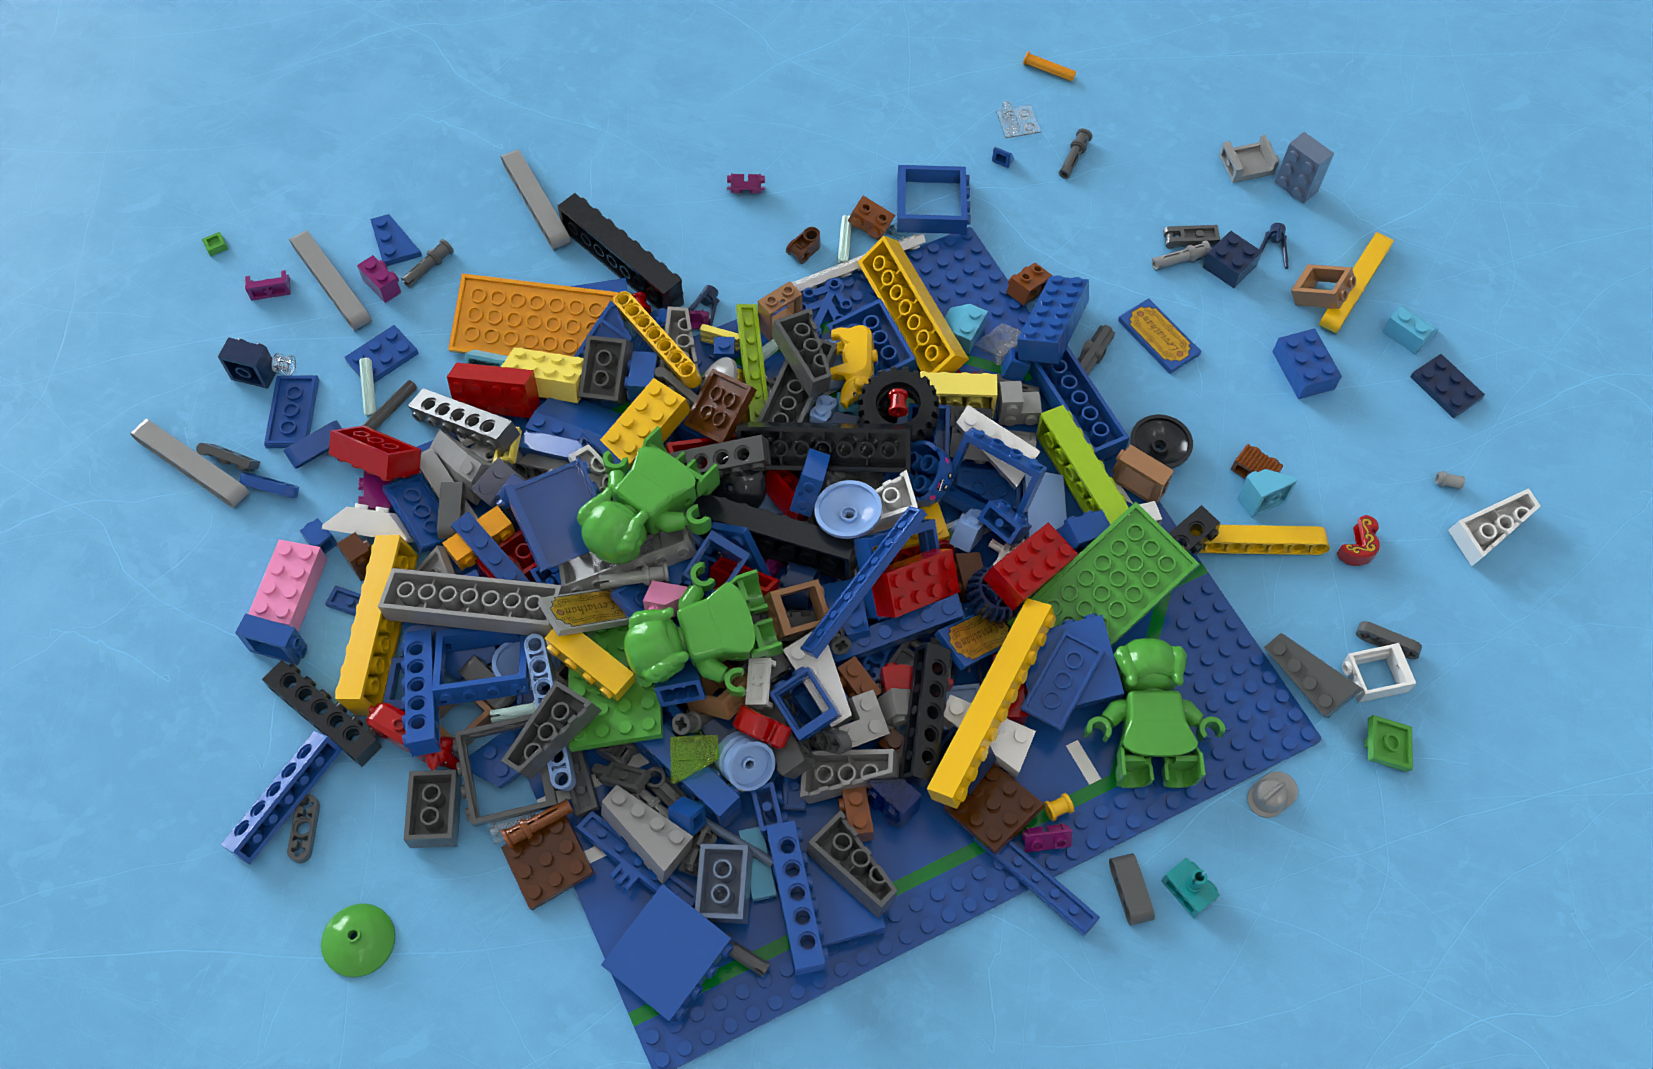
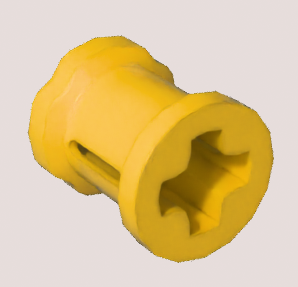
[1044,793,1074,821]

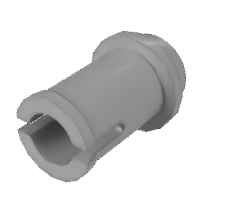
[1435,471,1465,489]

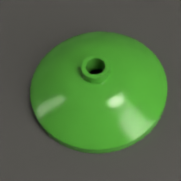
[321,904,395,978]

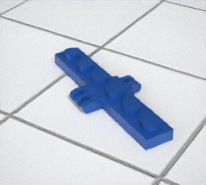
[576,811,696,908]

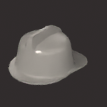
[1247,771,1298,818]

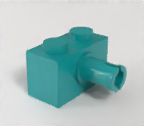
[1161,858,1220,919]

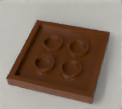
[683,369,757,443]
[944,763,1044,855]
[501,815,595,911]

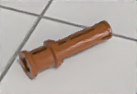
[501,798,574,849]

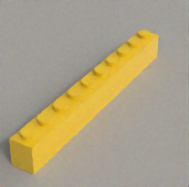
[927,598,1056,809]

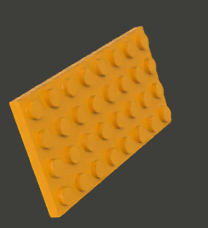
[448,273,618,356]

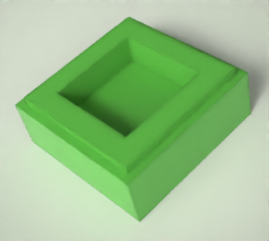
[202,232,228,257]

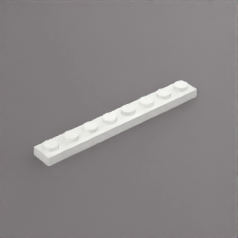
[792,234,926,291]

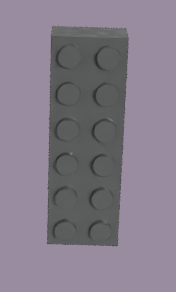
[757,338,837,423]

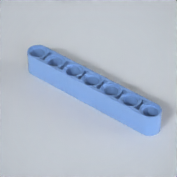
[524,634,576,792]

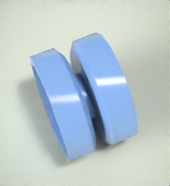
[715,731,775,791]

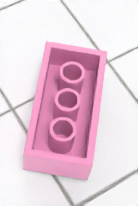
[248,540,327,632]

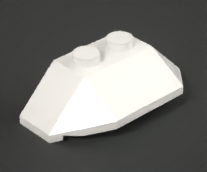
[322,503,413,542]

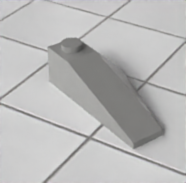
[430,429,492,505]

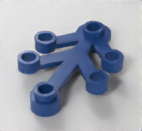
[802,278,852,339]

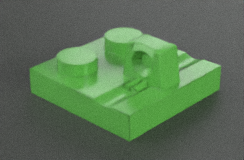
[1364,715,1413,772]

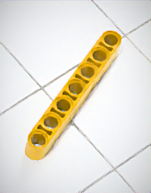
[1319,232,1394,334]
[614,291,702,388]
[1183,525,1330,555]

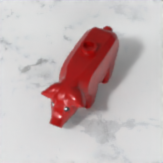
[366,702,460,771]

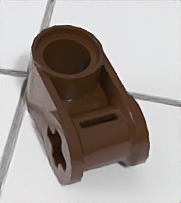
[786,227,821,264]

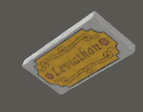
[538,586,629,636]

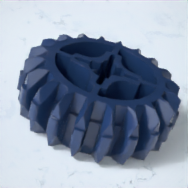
[965,565,1023,624]

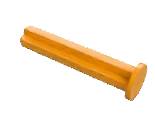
[1023,51,1076,81]

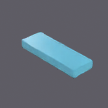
[739,827,777,902]

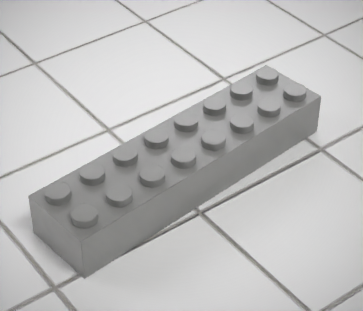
[378,568,566,637]

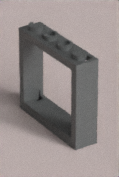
[453,714,558,827]

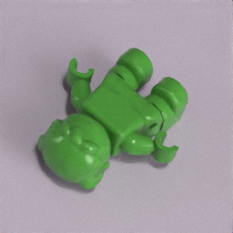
[577,426,720,565]
[624,562,783,697]
[1083,638,1226,788]

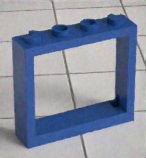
[897,165,971,234]
[941,427,1047,516]
[853,519,940,622]
[432,628,531,706]

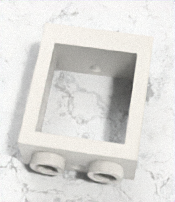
[1342,643,1416,703]

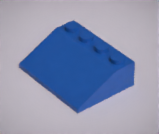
[827,298,918,377]
[525,397,622,441]

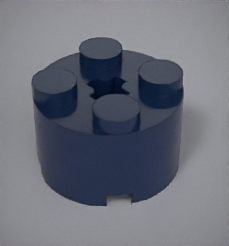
[779,562,820,610]

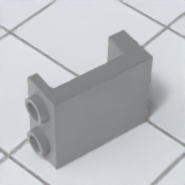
[1219,135,1279,183]

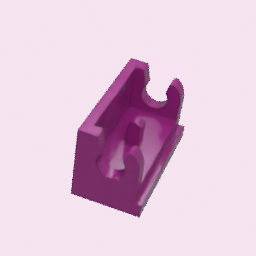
[245,270,291,301]

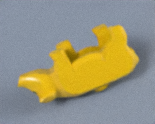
[830,325,878,409]

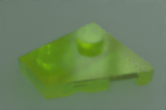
[670,735,719,784]

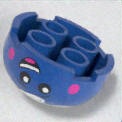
[908,441,953,507]

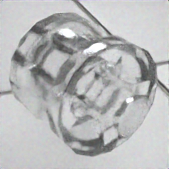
[271,353,296,375]

